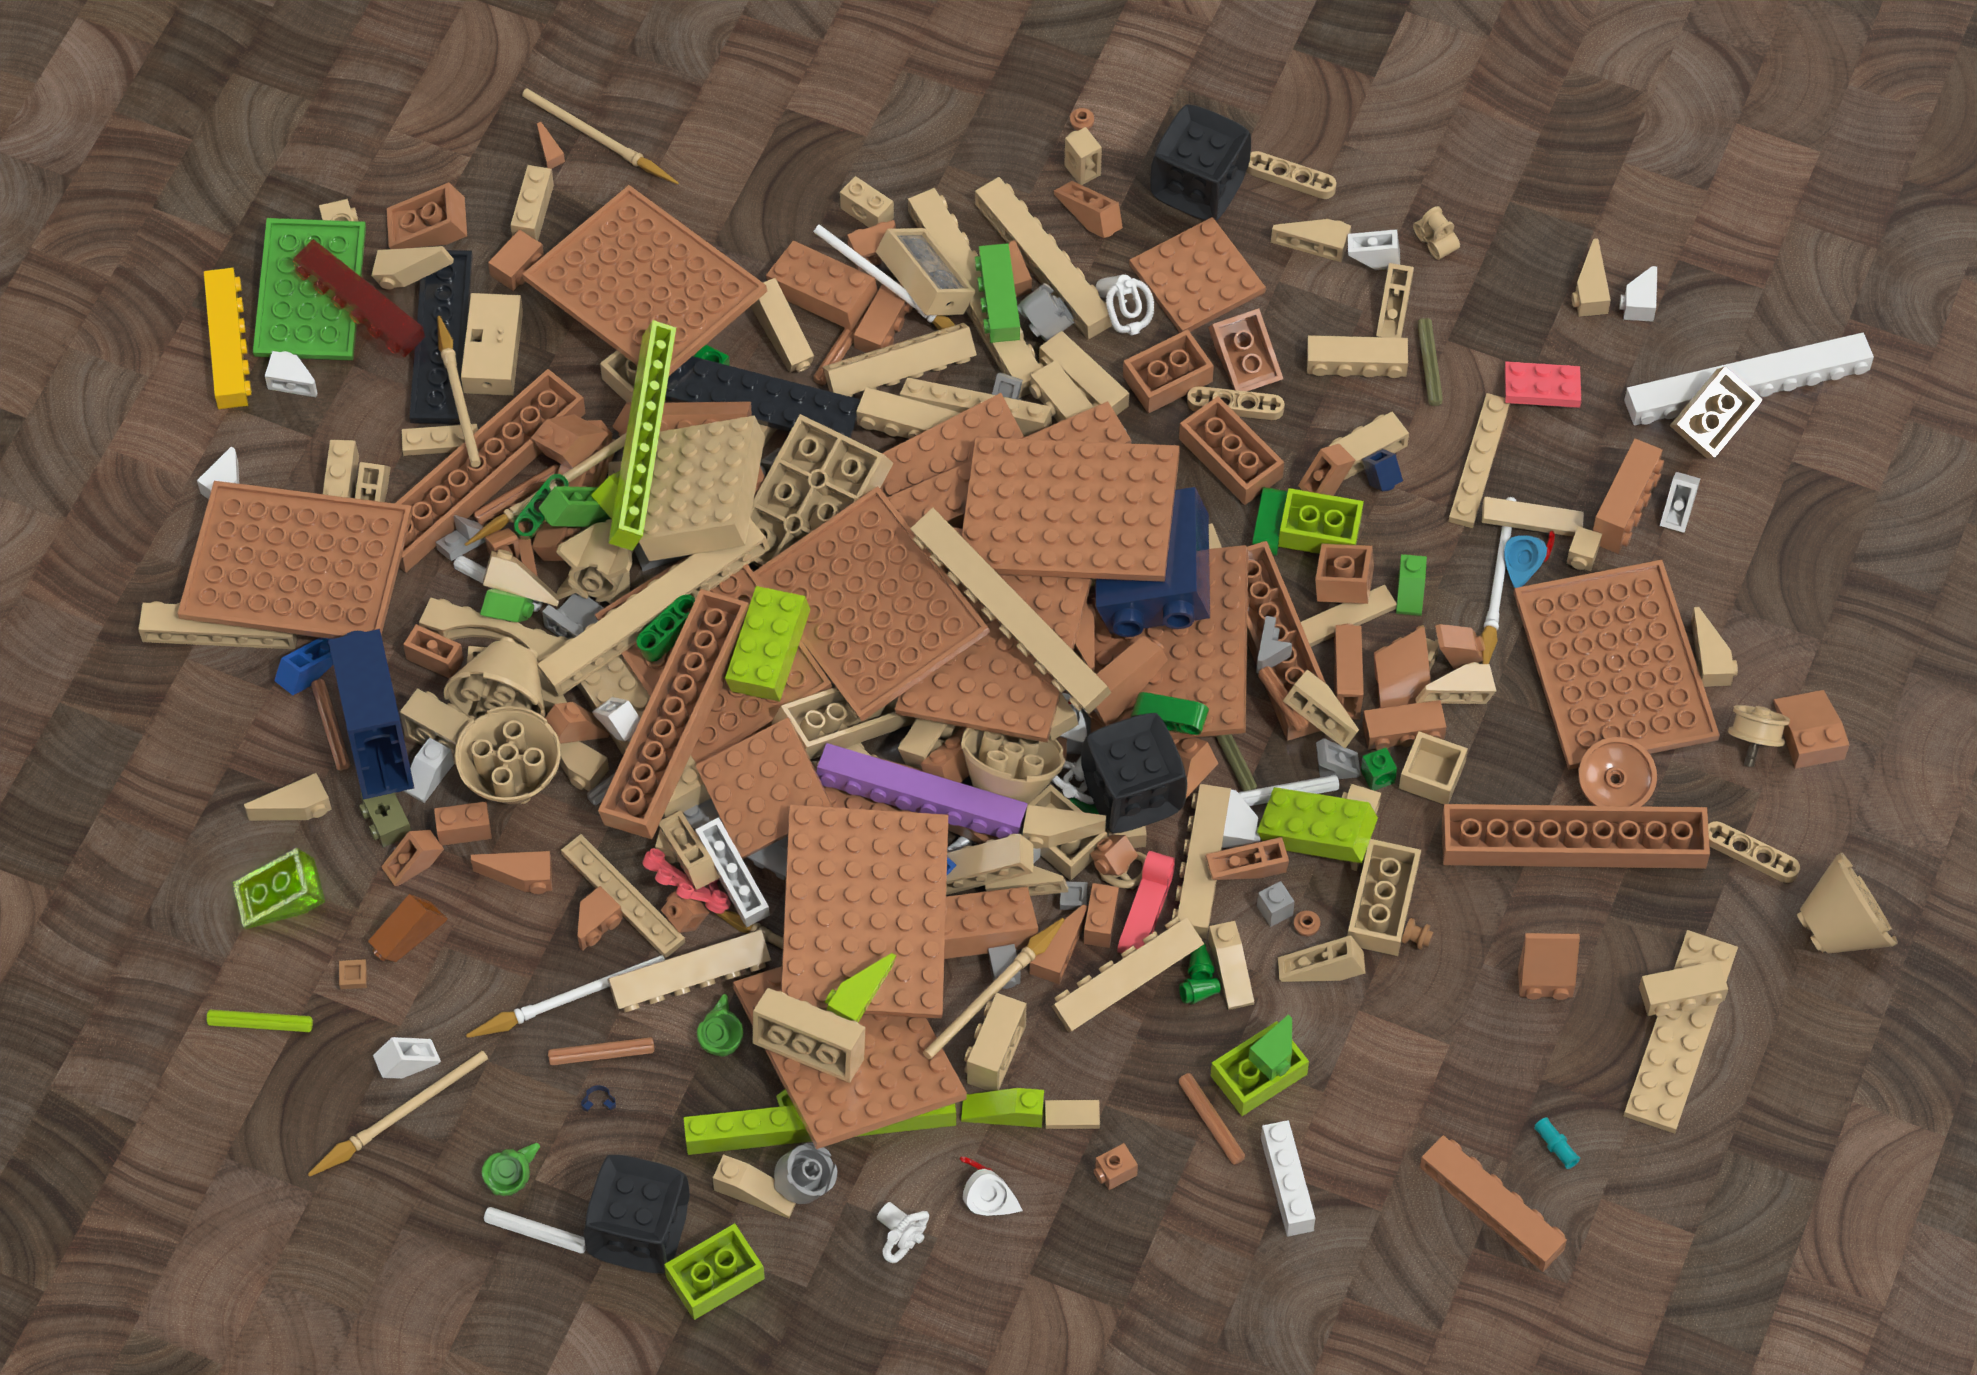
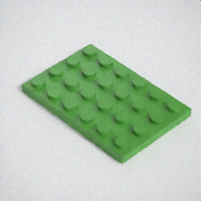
[253,218,366,360]

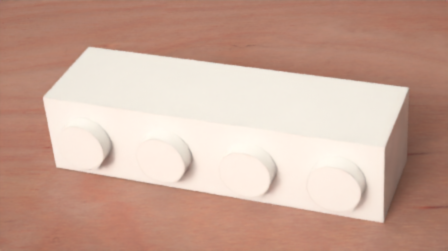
[695,817,770,928]
[1261,1120,1315,1237]

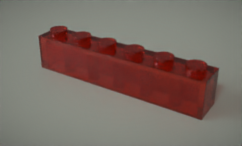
[293,239,425,357]

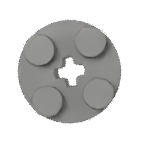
[1017,283,1074,342]
[774,1143,837,1204]

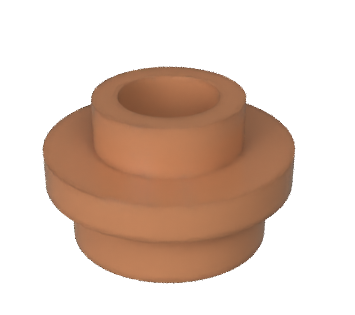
[1070,108,1094,131]
[1294,911,1320,937]

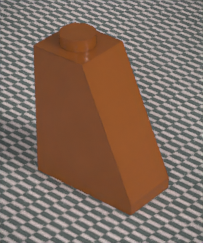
[368,894,448,962]

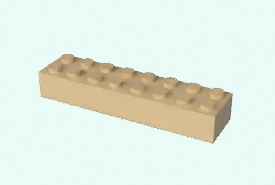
[577,654,711,818]

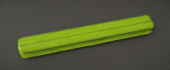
[207,1010,313,1032]

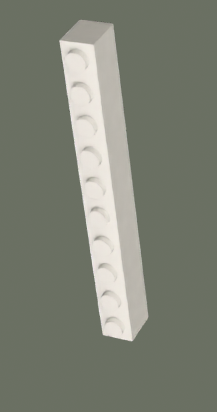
[1624,332,1874,425]

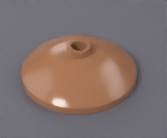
[1578,737,1657,807]

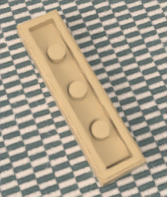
[1482,497,1584,537]
[1301,585,1397,647]

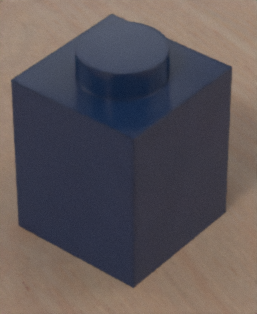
[1362,449,1403,491]

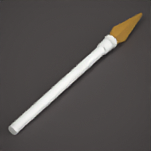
[813,224,975,347]
[1481,497,1516,664]
[466,955,665,1038]

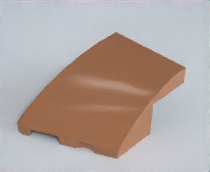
[1374,625,1431,708]

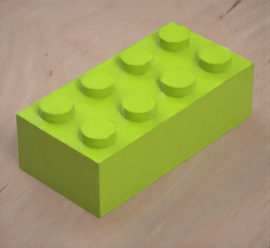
[725,586,811,702]
[1257,787,1378,863]

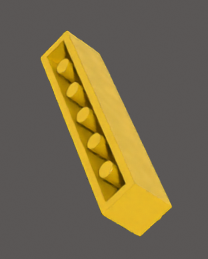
[204,268,252,409]

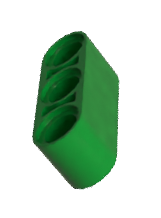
[514,474,569,540]
[1252,487,1288,556]
[636,594,695,662]
[1130,692,1209,735]

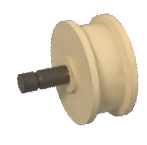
[1728,705,1790,767]

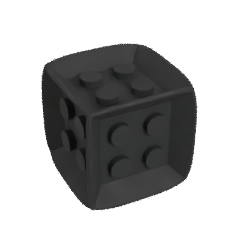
[1150,104,1252,221]
[1081,713,1188,833]
[584,1155,690,1274]

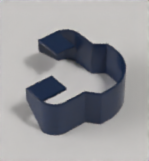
[581,1085,616,1112]

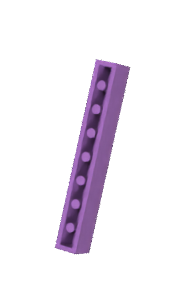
[816,743,1028,839]

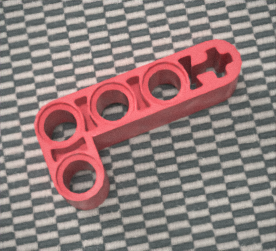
[1117,850,1175,954]

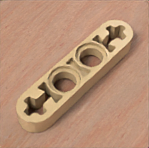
[1247,151,1336,199]
[1187,386,1284,420]
[1708,821,1800,883]

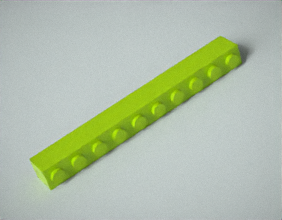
[608,320,676,551]
[684,1103,956,1155]

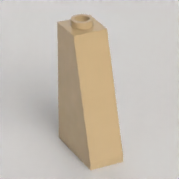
[750,278,814,373]

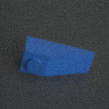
[274,637,333,695]

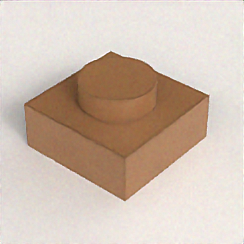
[339,959,367,989]

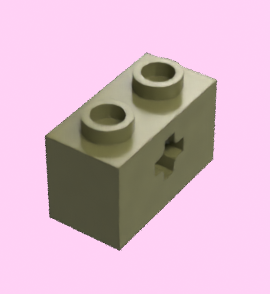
[359,793,411,848]

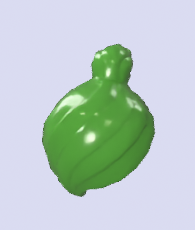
[697,994,744,1057]
[482,1142,540,1196]

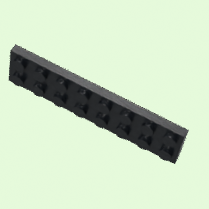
[409,250,473,424]
[665,356,861,438]

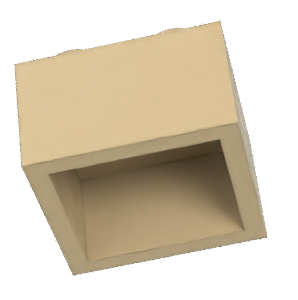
[1399,732,1468,804]

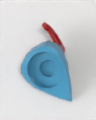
[1504,531,1555,588]

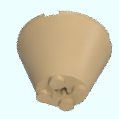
[444,637,545,719]
[455,706,561,804]
[961,728,1065,804]
[1797,852,1898,954]

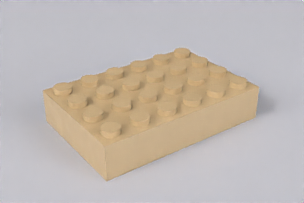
[750,414,893,567]
[639,416,765,561]

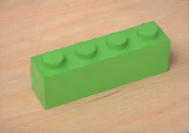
[975,243,1020,343]
[538,486,611,527]

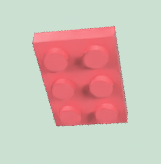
[1504,362,1581,408]

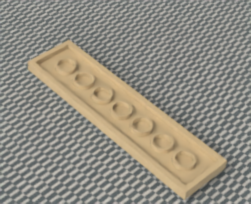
[1624,930,1738,1134]

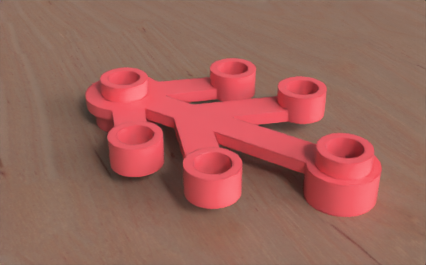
[642,848,731,914]

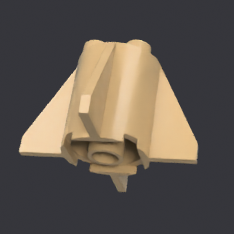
[556,519,634,604]

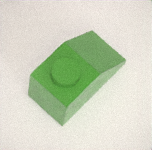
[1396,554,1427,616]
[480,589,534,622]
[1249,1014,1292,1081]

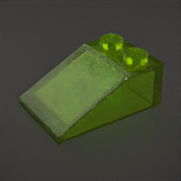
[233,848,325,929]

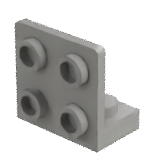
[542,593,604,639]

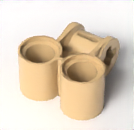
[1413,206,1460,260]

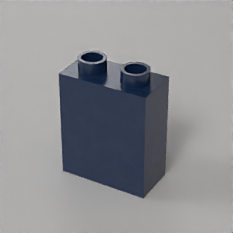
[1096,487,1210,637]
[328,629,415,800]

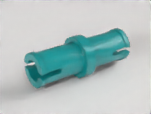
[1534,1117,1580,1169]

